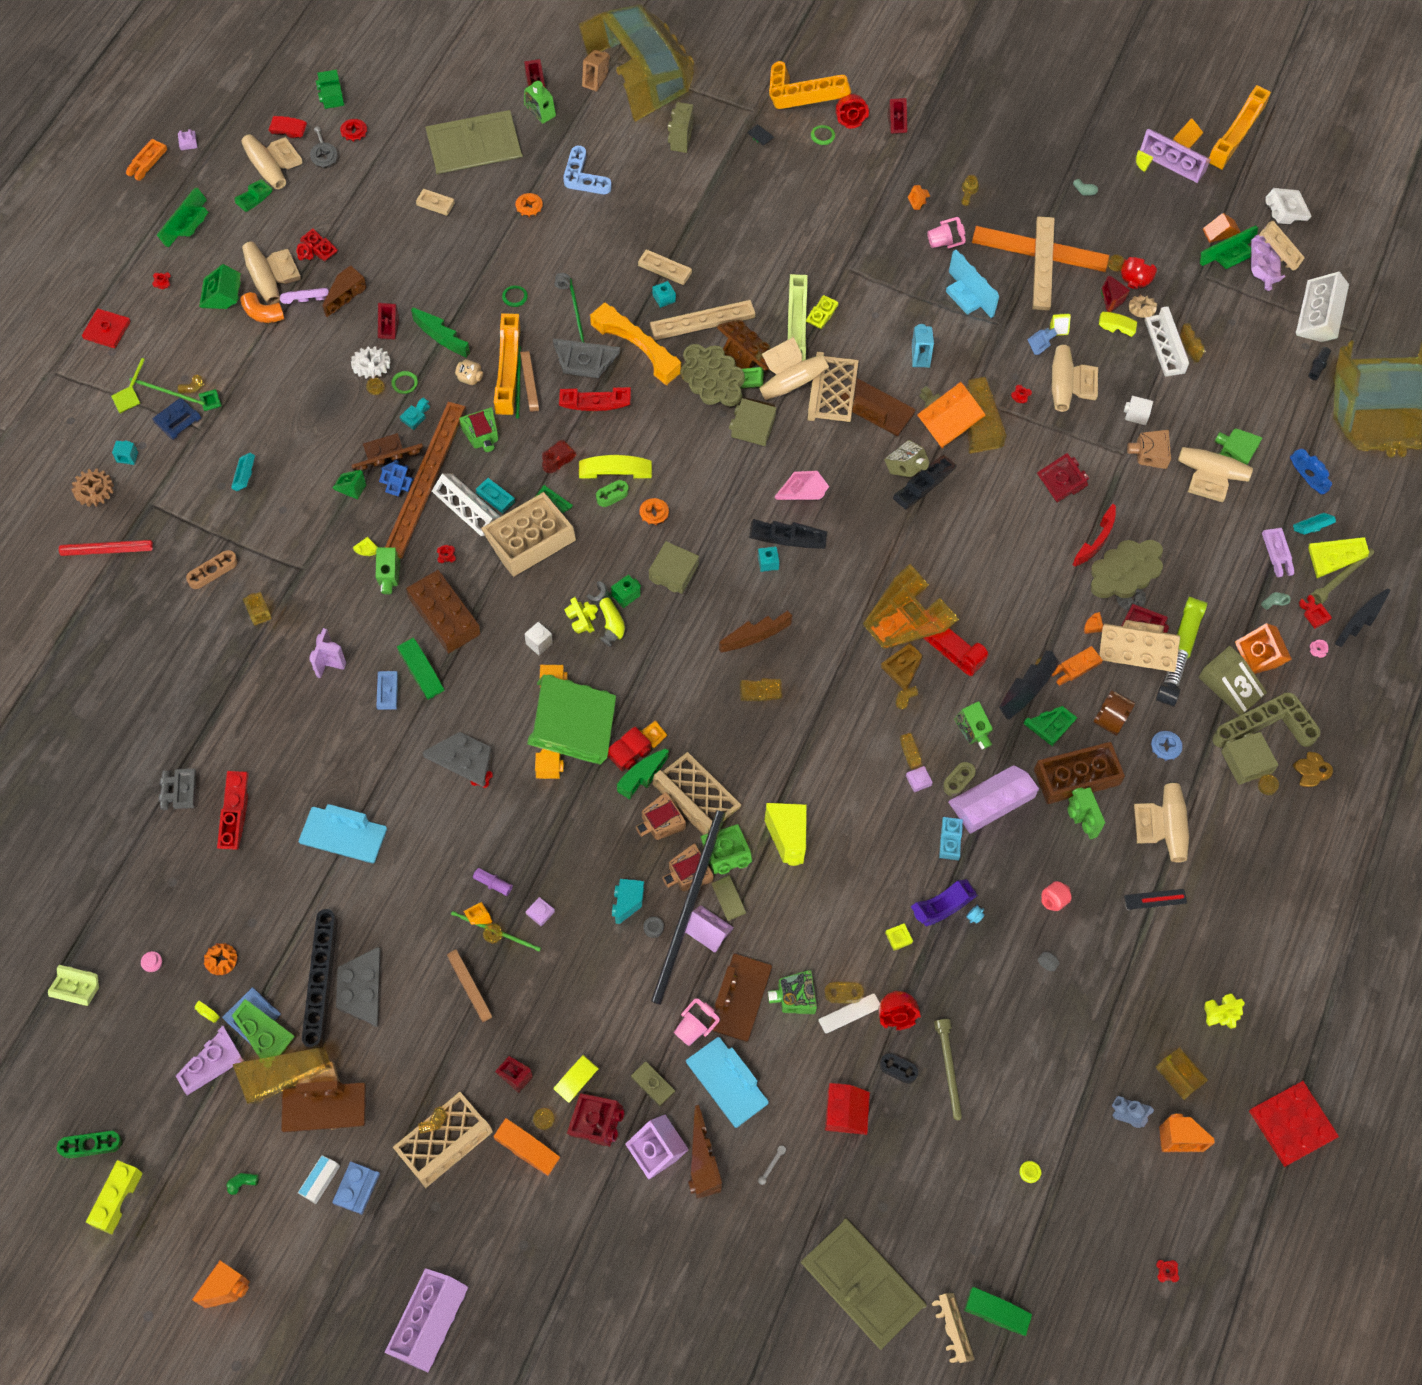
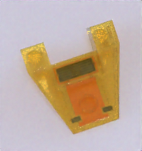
[863,564,959,649]

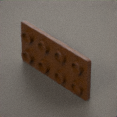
[717,320,772,370]
[837,378,915,436]
[351,433,423,471]
[709,954,772,1042]
[281,1080,366,1133]

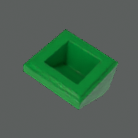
[199,389,222,411]

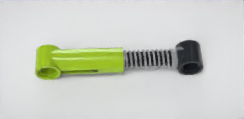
[1156,597,1207,707]

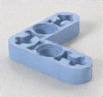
[564,146,611,194]

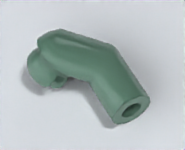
[1073,179,1098,196]
[1261,592,1291,610]

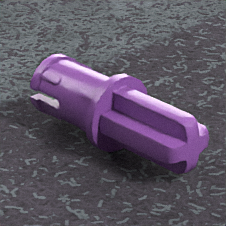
[473,868,513,896]

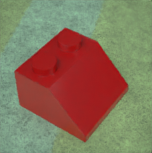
[825,1083,870,1135]

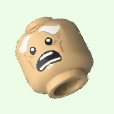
[455,359,483,385]

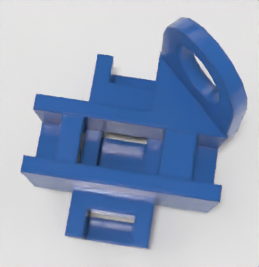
[379,460,414,497]

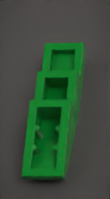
[411,307,470,358]

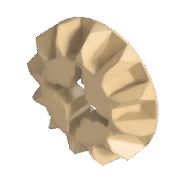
[1129,294,1157,318]

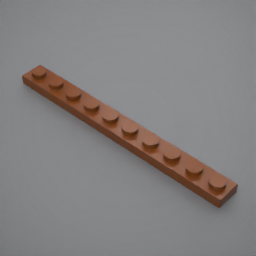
[385,402,466,559]

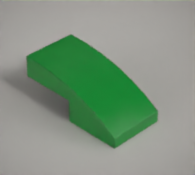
[235,179,272,212]

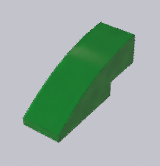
[397,637,444,700]
[617,749,669,799]
[963,1287,1032,1336]

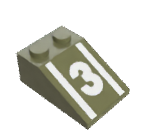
[1199,646,1267,716]

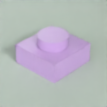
[906,766,933,792]
[526,897,555,926]

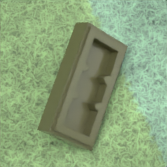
[631,1062,675,1107]

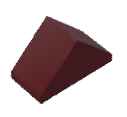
[524,59,545,87]
[887,98,907,133]
[1101,276,1130,312]
[378,302,399,339]
[495,1056,533,1093]

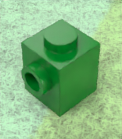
[611,574,641,608]

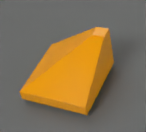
[640,721,668,748]
[464,902,492,925]

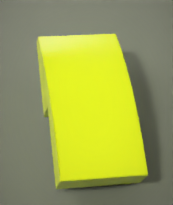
[806,295,839,329]
[1099,312,1137,337]
[554,1055,599,1103]

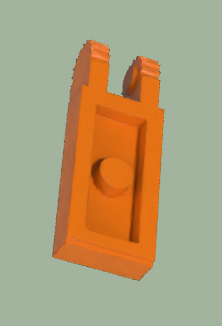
[126,139,167,181]
[1052,646,1103,686]

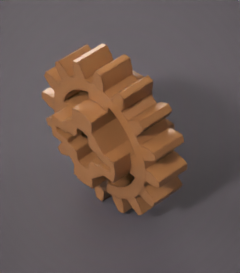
[72,469,114,507]

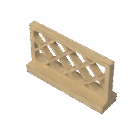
[808,352,859,422]
[652,752,741,835]
[393,1092,493,1188]

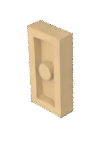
[416,189,455,216]

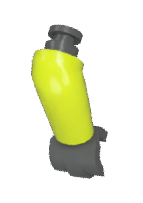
[586,581,625,647]

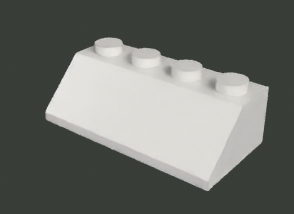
[1296,272,1349,342]

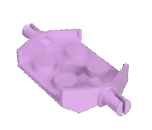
[1251,228,1285,291]

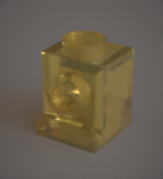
[243,592,272,625]

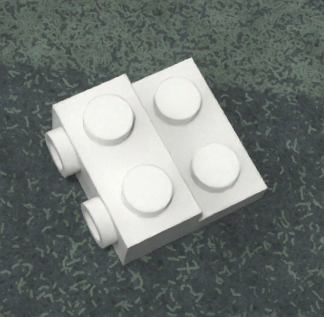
[1266,188,1312,224]

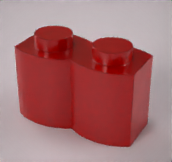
[607,726,651,772]

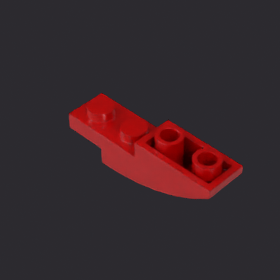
[217,771,249,850]

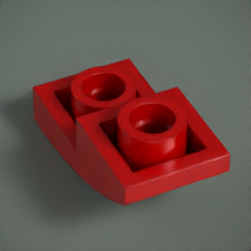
[269,116,307,138]
[300,228,338,261]

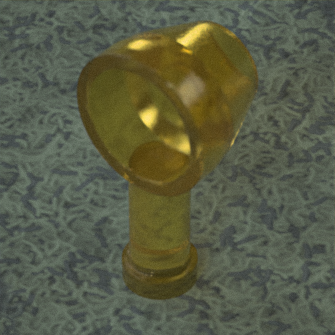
[961,175,979,206]

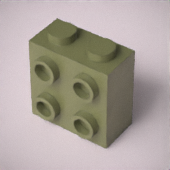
[668,102,693,153]
[729,398,777,446]
[649,541,699,594]
[1221,732,1278,785]

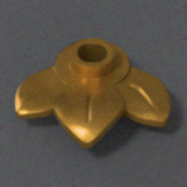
[1293,752,1333,787]

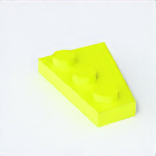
[1308,537,1369,578]

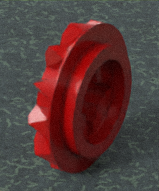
[340,119,367,142]

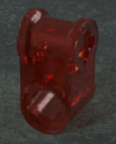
[542,440,576,473]

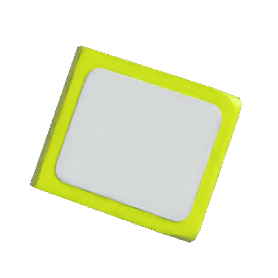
[1050,314,1070,336]

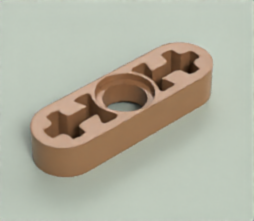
[186,550,238,589]

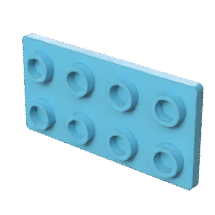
[946,250,999,318]
[299,804,387,863]
[686,1037,768,1128]

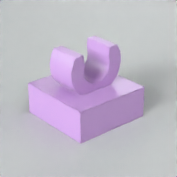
[178,129,198,150]

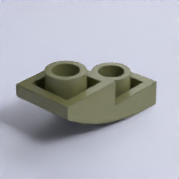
[711,875,746,921]

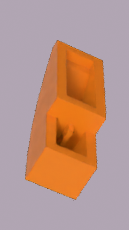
[494,1118,560,1176]

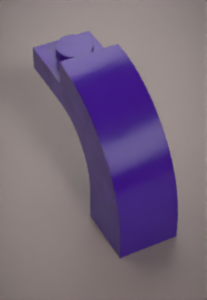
[911,879,978,927]

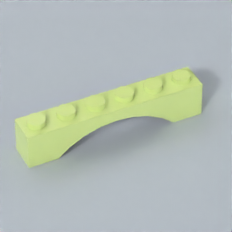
[788,274,807,361]

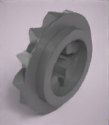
[310,142,338,168]
[1116,589,1146,610]

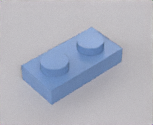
[377,671,398,710]

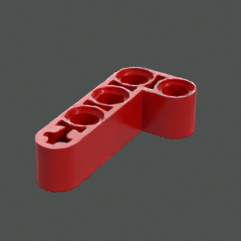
[917,616,988,676]

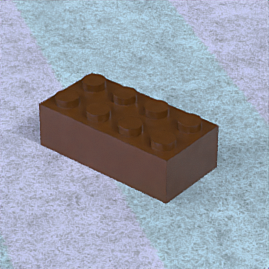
[406,570,480,654]
[1034,742,1125,804]

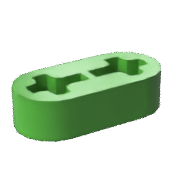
[596,480,628,507]

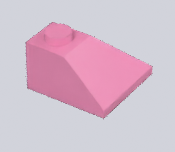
[775,471,829,500]

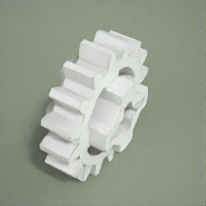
[351,346,390,379]

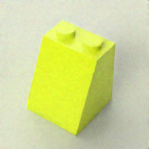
[765,803,807,866]

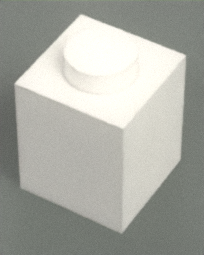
[1124,396,1153,425]
[525,622,553,656]

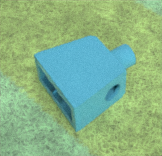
[912,324,934,368]

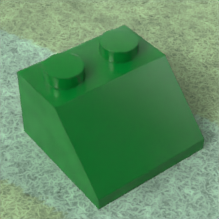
[199,264,241,309]

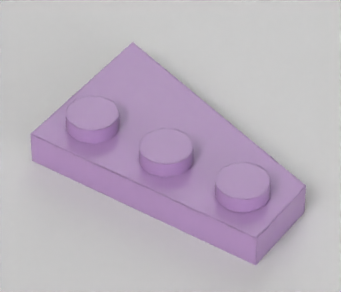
[176,1026,243,1095]

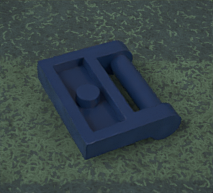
[152,397,202,440]

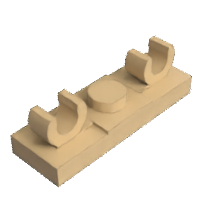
[1259,221,1305,270]
[932,1293,975,1363]

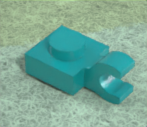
[400,397,430,430]

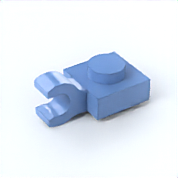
[1027,328,1057,355]

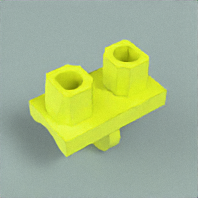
[564,597,598,634]
[1204,994,1245,1029]

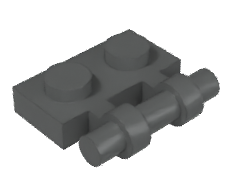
[158,768,196,810]

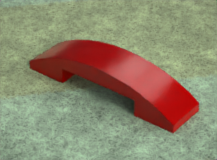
[559,387,631,411]
[1072,504,1116,567]

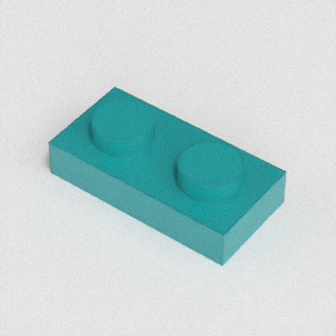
[475,478,515,514]

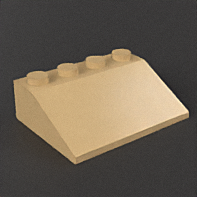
[481,492,576,577]

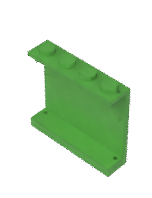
[527,675,616,765]

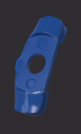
[1290,449,1332,494]

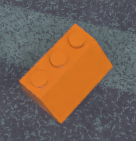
[917,382,985,448]

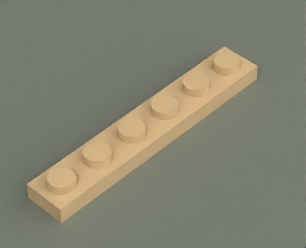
[1032,217,1054,310]
[650,300,755,340]

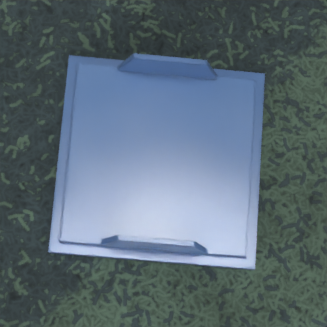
[222,987,281,1045]

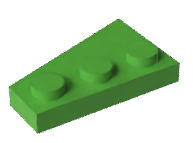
[232,999,295,1071]

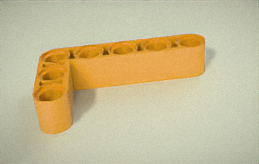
[769,61,851,109]

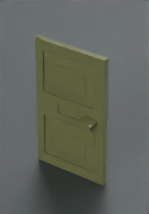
[425,110,523,174]
[801,1218,927,1350]

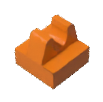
[908,185,930,210]

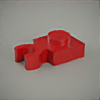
[1299,595,1332,629]

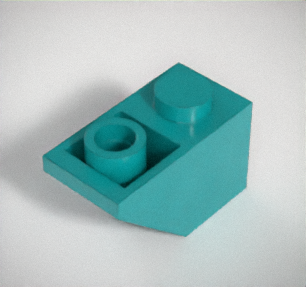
[612,879,644,924]

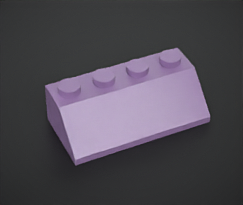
[1140,129,1211,183]
[949,765,1039,834]
[385,1268,468,1372]

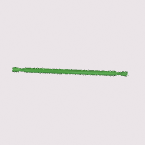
[129,377,205,405]
[451,911,541,951]

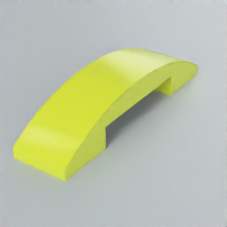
[579,455,652,478]

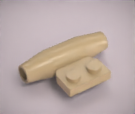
[242,134,302,189]
[242,242,300,305]
[759,337,829,400]
[1052,345,1098,412]
[1178,447,1253,502]
[1134,783,1189,862]

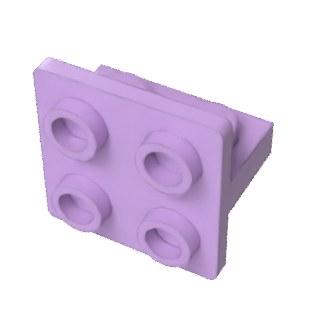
[310,628,346,678]

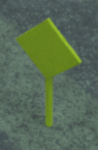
[111,358,145,414]

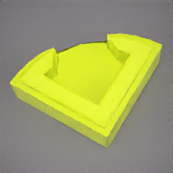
[1136,150,1153,172]
[353,537,377,556]
[194,1001,220,1023]

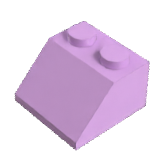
[626,1115,689,1179]

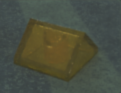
[1156,1048,1208,1100]

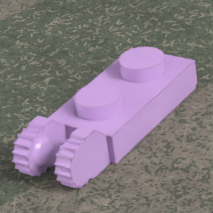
[280,288,329,304]
[1262,528,1294,577]

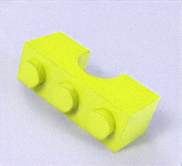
[86,1160,143,1234]

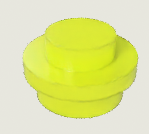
[1019,1161,1041,1183]

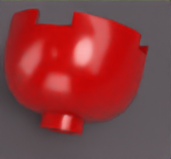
[835,94,869,129]
[1121,257,1157,289]
[878,991,921,1030]

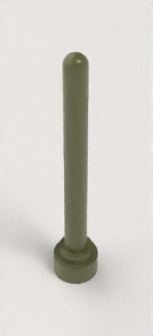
[1311,548,1374,605]
[934,1019,962,1120]

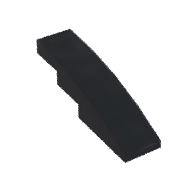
[892,455,957,510]
[749,519,827,549]
[1335,588,1391,647]
[999,650,1060,720]

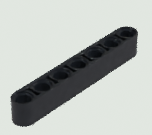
[302,909,338,1052]

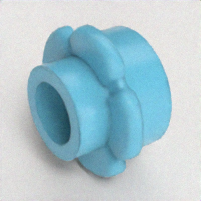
[966,905,984,923]

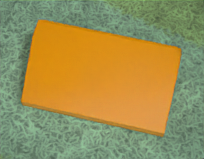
[1173,118,1203,148]

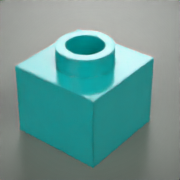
[652,281,676,308]
[112,441,138,465]
[758,547,779,572]

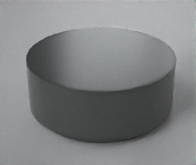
[644,917,664,938]
[1038,952,1059,971]

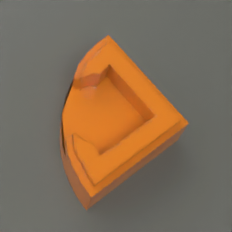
[1084,612,1103,634]

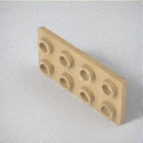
[1099,620,1180,672]

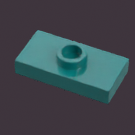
[231,453,255,491]
[1293,513,1336,535]

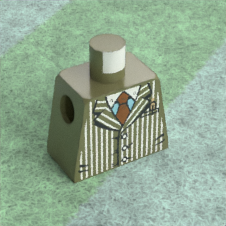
[884,440,929,477]

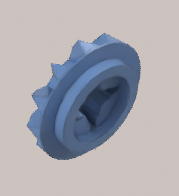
[1151,731,1182,761]

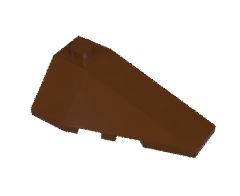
[688,1105,722,1199]

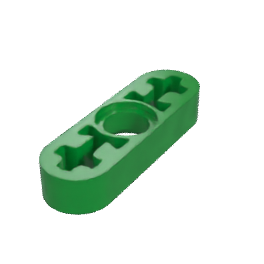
[57,1131,122,1158]

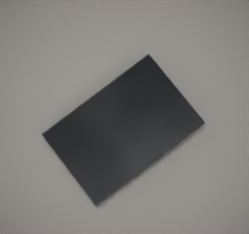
[747,124,774,146]

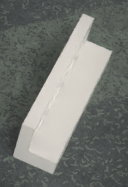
[1145,307,1189,377]
[432,474,500,536]

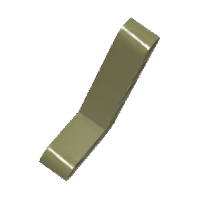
[1212,693,1320,748]

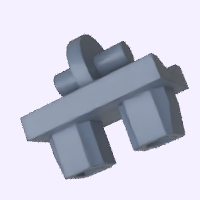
[1112,1096,1154,1128]

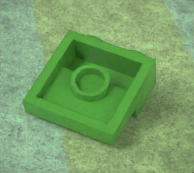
[1068,788,1105,839]
[701,824,752,874]

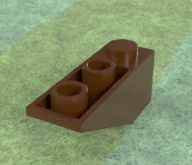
[322,265,367,317]

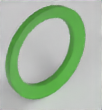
[811,125,835,145]
[392,371,418,394]

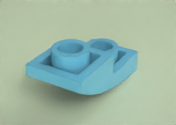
[939,817,963,861]

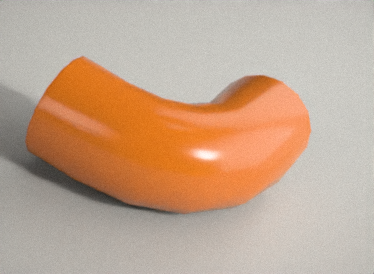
[240,292,284,323]

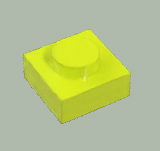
[885,923,913,951]

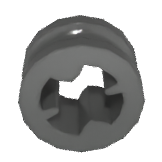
[554,273,571,289]

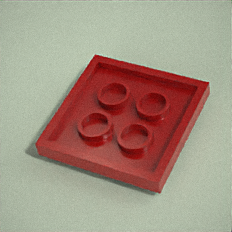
[1249,1081,1339,1167]

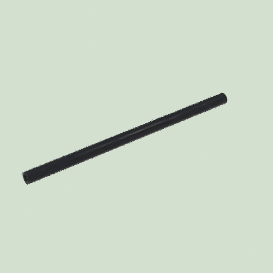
[651,810,726,1005]

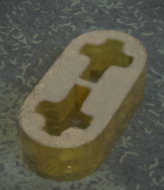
[900,733,921,769]
[824,982,864,1003]

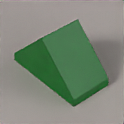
[333,470,366,500]

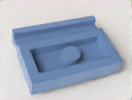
[332,1162,380,1215]

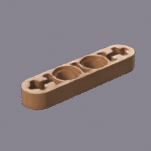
[520,351,539,412]
[447,949,492,1022]

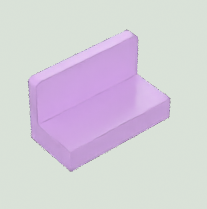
[686,905,734,952]

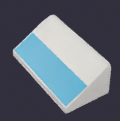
[298,1156,340,1204]

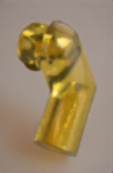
[418,1107,446,1134]

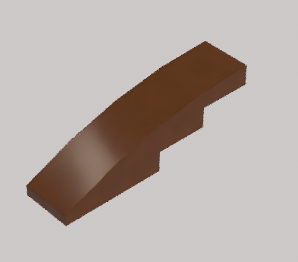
[719,610,792,653]

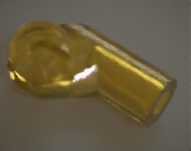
[178,375,203,393]
[895,686,918,709]

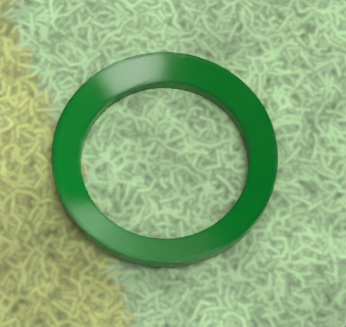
[502,285,528,307]

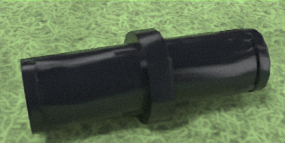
[1308,347,1331,380]

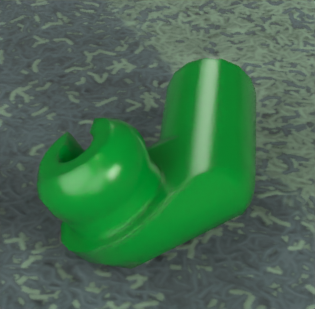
[226,1173,259,1195]

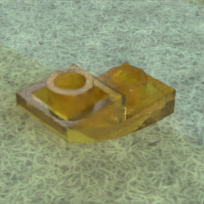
[1180,323,1205,362]
[740,678,782,701]

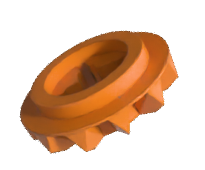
[515,193,543,217]
[640,498,669,526]
[204,943,237,975]

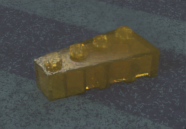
[966,377,1007,454]
[232,1048,332,1104]

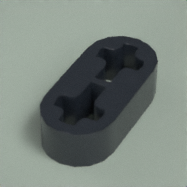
[880,1053,918,1084]

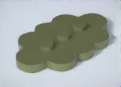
[680,344,745,406]
[1091,540,1163,598]

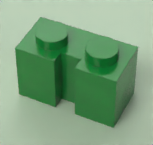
[315,69,344,109]

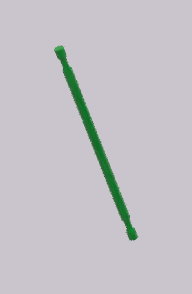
[570,278,585,343]
[516,346,521,419]

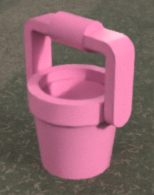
[927,217,966,249]
[674,999,719,1046]

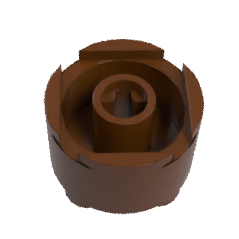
[1093,691,1136,736]

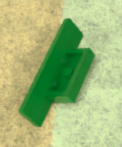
[157,188,209,247]
[1200,225,1258,269]

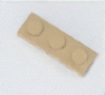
[638,249,692,285]

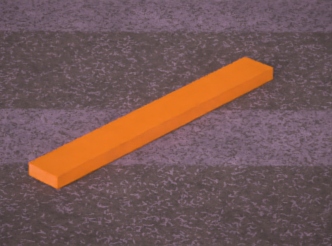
[972,226,1109,272]

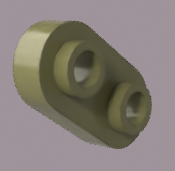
[943,762,976,797]

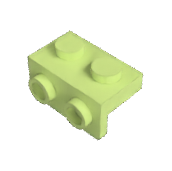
[48,965,99,1006]

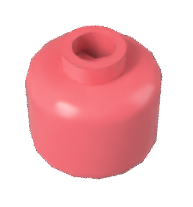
[1041,881,1072,911]

